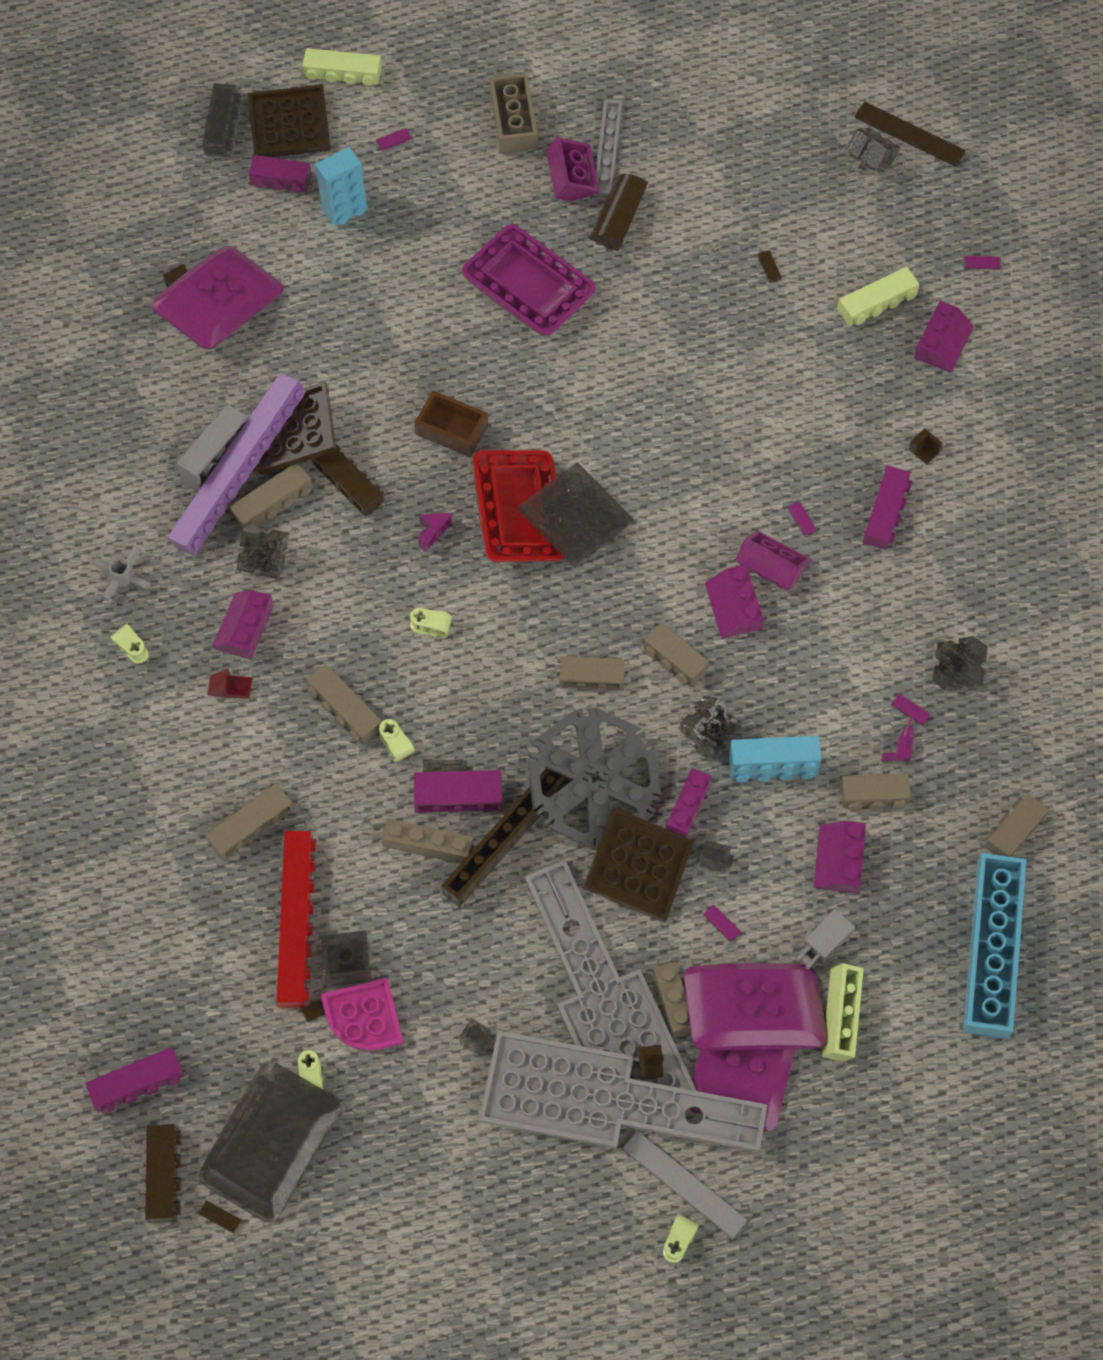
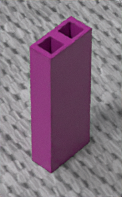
[376,128,412,151]
[965,256,1000,270]
[788,501,817,537]
[891,694,931,726]
[703,904,741,942]

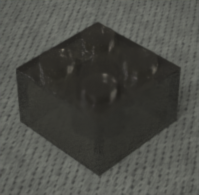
[321,931,372,987]

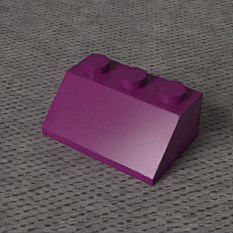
[546,137,599,201]
[914,300,974,373]
[735,530,812,590]
[705,564,764,639]
[212,590,274,660]
[813,820,866,894]

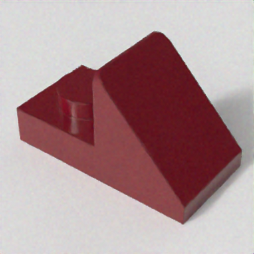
[207,669,253,699]

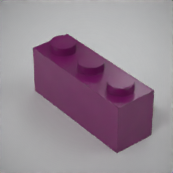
[248,155,312,193]
[666,768,712,838]

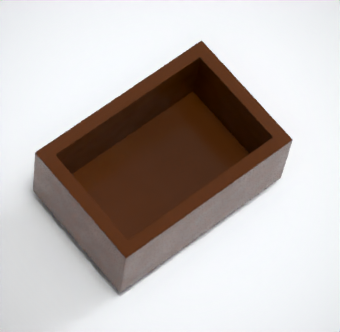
[414,391,488,457]

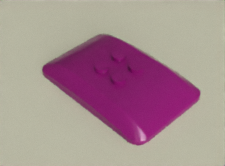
[462,224,596,336]
[152,246,283,349]
[683,963,827,1050]
[690,1049,795,1132]

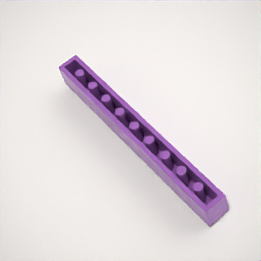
[167,373,306,556]

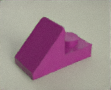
[418,513,452,552]

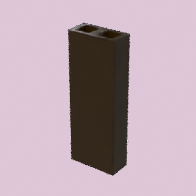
[757,250,782,283]
[301,999,325,1023]
[198,1200,242,1234]

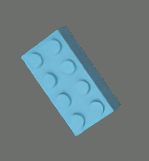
[315,147,367,226]
[729,736,821,783]

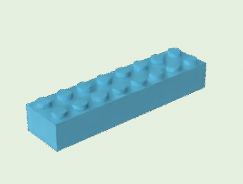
[963,853,1026,1039]

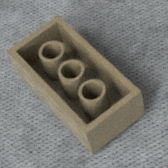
[489,73,538,153]

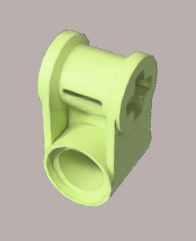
[410,608,452,639]
[110,624,149,664]
[379,719,415,763]
[298,1050,324,1097]
[663,1214,699,1263]

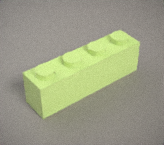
[302,48,382,86]
[837,267,919,326]
[822,963,864,1061]

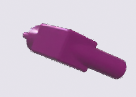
[881,719,915,762]

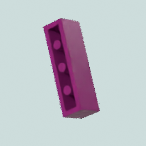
[862,465,913,550]
[85,1047,185,1113]

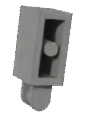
[796,909,855,970]

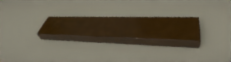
[855,101,966,167]

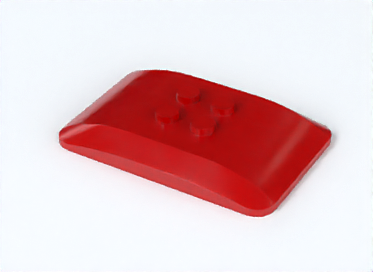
[473,450,568,562]

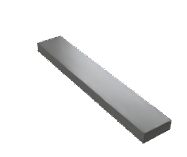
[593,100,623,197]
[622,1131,747,1240]

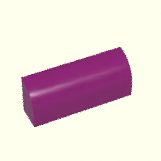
[414,770,502,813]

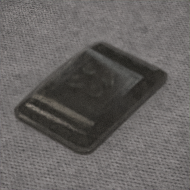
[199,1061,341,1223]

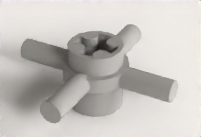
[93,546,151,601]

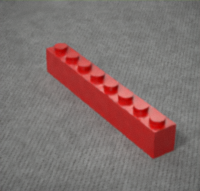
[276,831,317,1008]

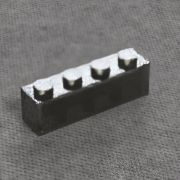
[202,83,241,157]

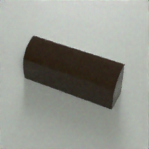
[589,174,648,251]

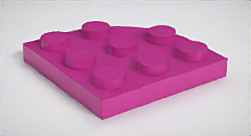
[321,978,404,1051]

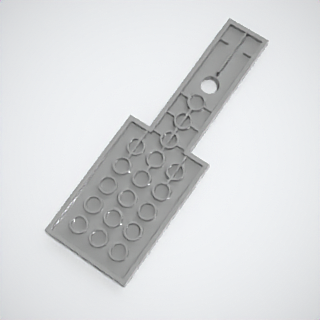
[525,860,697,1091]
[479,1031,767,1152]

